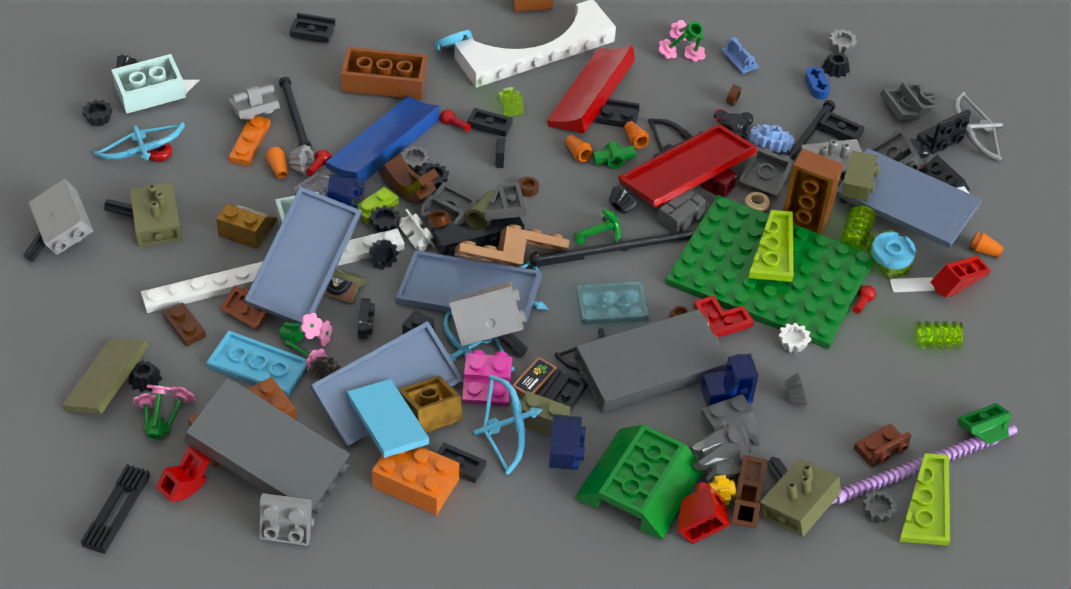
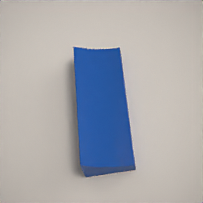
[326,96,439,187]

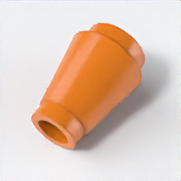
[624,121,649,149]
[565,135,593,162]
[265,147,288,179]
[970,232,1004,258]

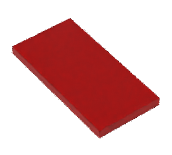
[618,124,757,208]

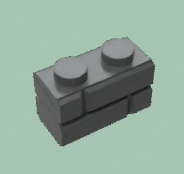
[657,189,706,233]

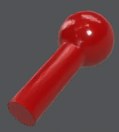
[439,110,471,132]
[306,150,331,176]
[853,285,876,314]

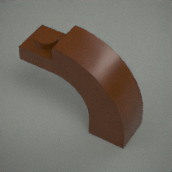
[377,155,439,202]
[731,455,767,529]

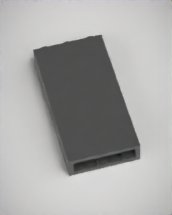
[574,309,729,414]
[184,377,350,515]

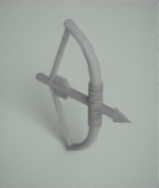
[954,91,1003,161]

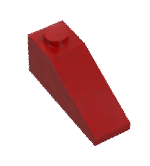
[930,256,991,298]

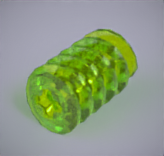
[840,206,876,251]
[914,321,964,349]

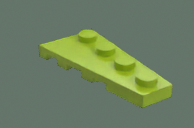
[748,210,793,282]
[899,453,950,546]

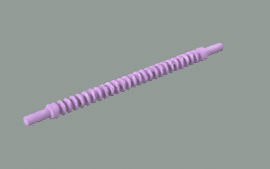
[831,425,1017,505]

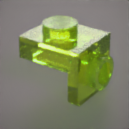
[497,87,524,116]

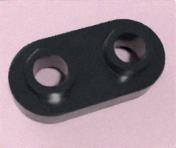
[358,298,375,339]

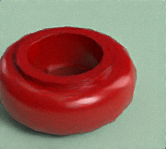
[147,140,172,162]

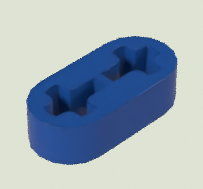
[805,67,830,99]

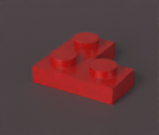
[693,296,754,338]

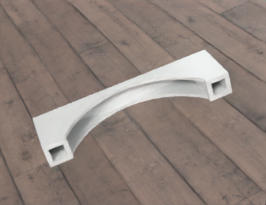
[454,0,616,88]

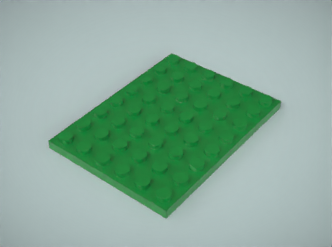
[665,195,875,350]

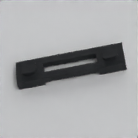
[81,464,150,554]

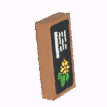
[512,357,557,397]

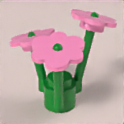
[658,20,706,62]
[279,313,332,373]
[133,384,196,439]

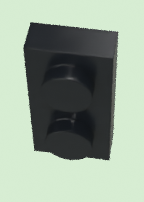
[467,108,513,137]
[818,111,865,140]
[437,443,486,483]

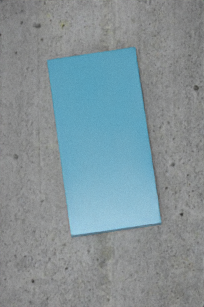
[206,330,308,398]
[347,379,429,458]

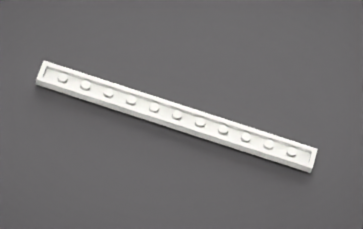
[141,228,405,313]

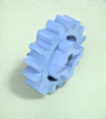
[749,124,795,153]

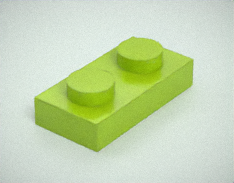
[353,186,399,225]

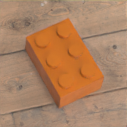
[372,447,459,515]

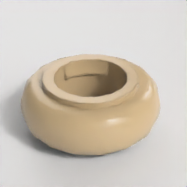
[744,192,770,212]

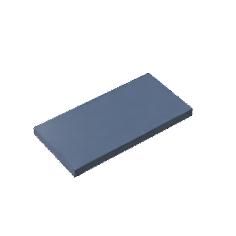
[836,148,981,249]
[245,187,362,323]
[396,250,542,326]
[310,321,464,447]

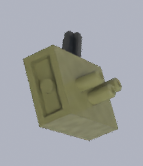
[104,183,182,247]
[760,456,841,537]

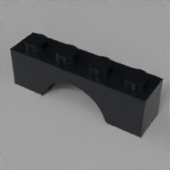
[434,217,524,257]

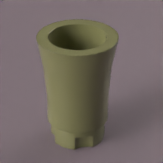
[464,189,495,230]

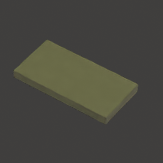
[62,338,149,414]

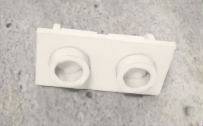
[399,209,435,251]

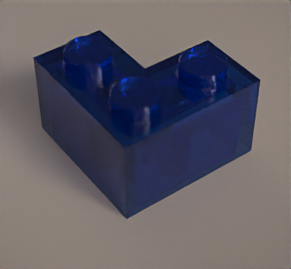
[327,175,365,209]
[701,353,758,406]
[549,415,586,470]

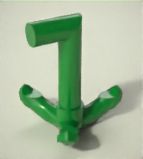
[574,209,622,245]

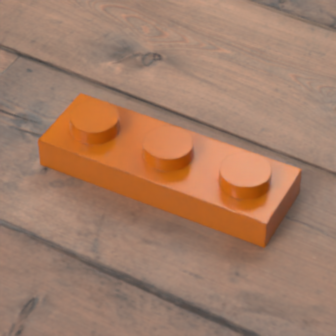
[229,115,271,167]

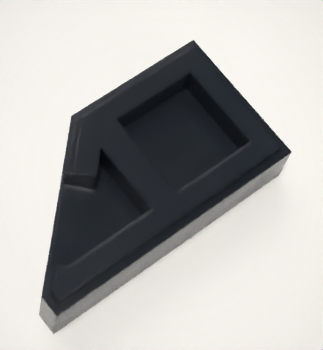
[495,138,506,168]

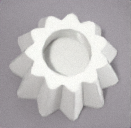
[779,323,811,354]

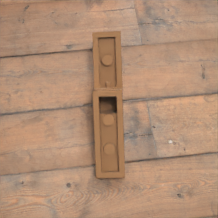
[454,225,569,267]

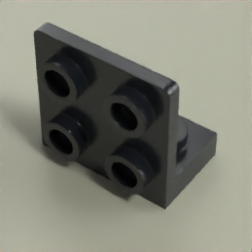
[916,109,971,154]
[919,155,970,191]

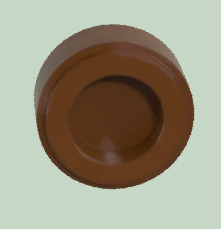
[726,84,741,106]
[519,177,539,197]
[428,211,450,227]

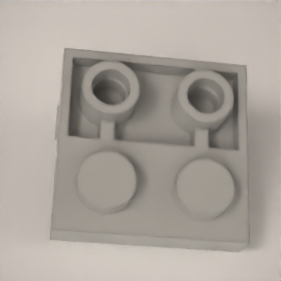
[228,84,280,120]
[260,493,315,546]

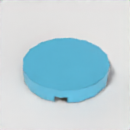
[433,30,473,51]
[871,232,916,269]

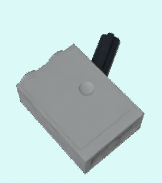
[23,179,93,262]
[449,282,527,358]

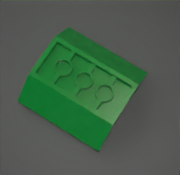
[575,424,704,540]

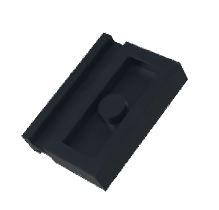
[290,13,336,43]
[595,99,640,127]
[539,369,587,411]

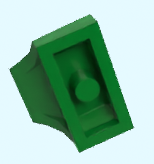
[957,403,1011,444]

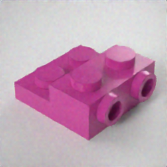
[462,350,512,407]

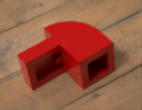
[155,446,211,502]

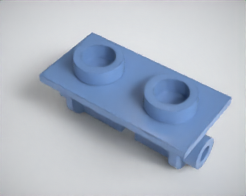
[721,37,759,74]

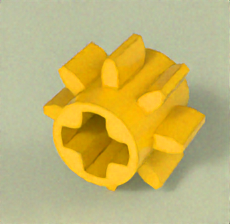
[708,475,736,505]

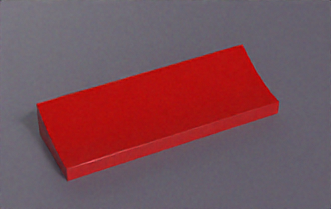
[547,45,635,134]

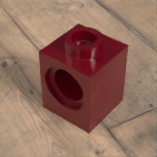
[703,169,737,198]

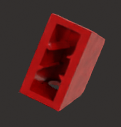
[677,483,730,544]

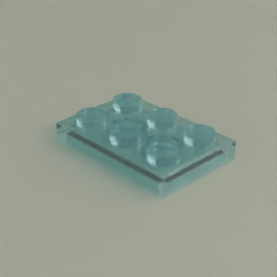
[576,281,649,325]

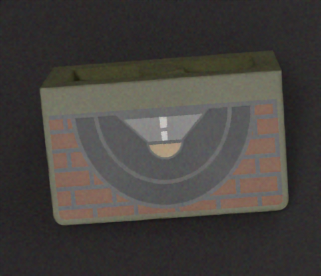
[324,268,367,303]

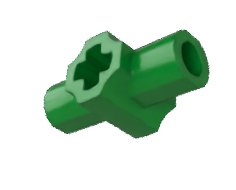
[592,141,636,169]

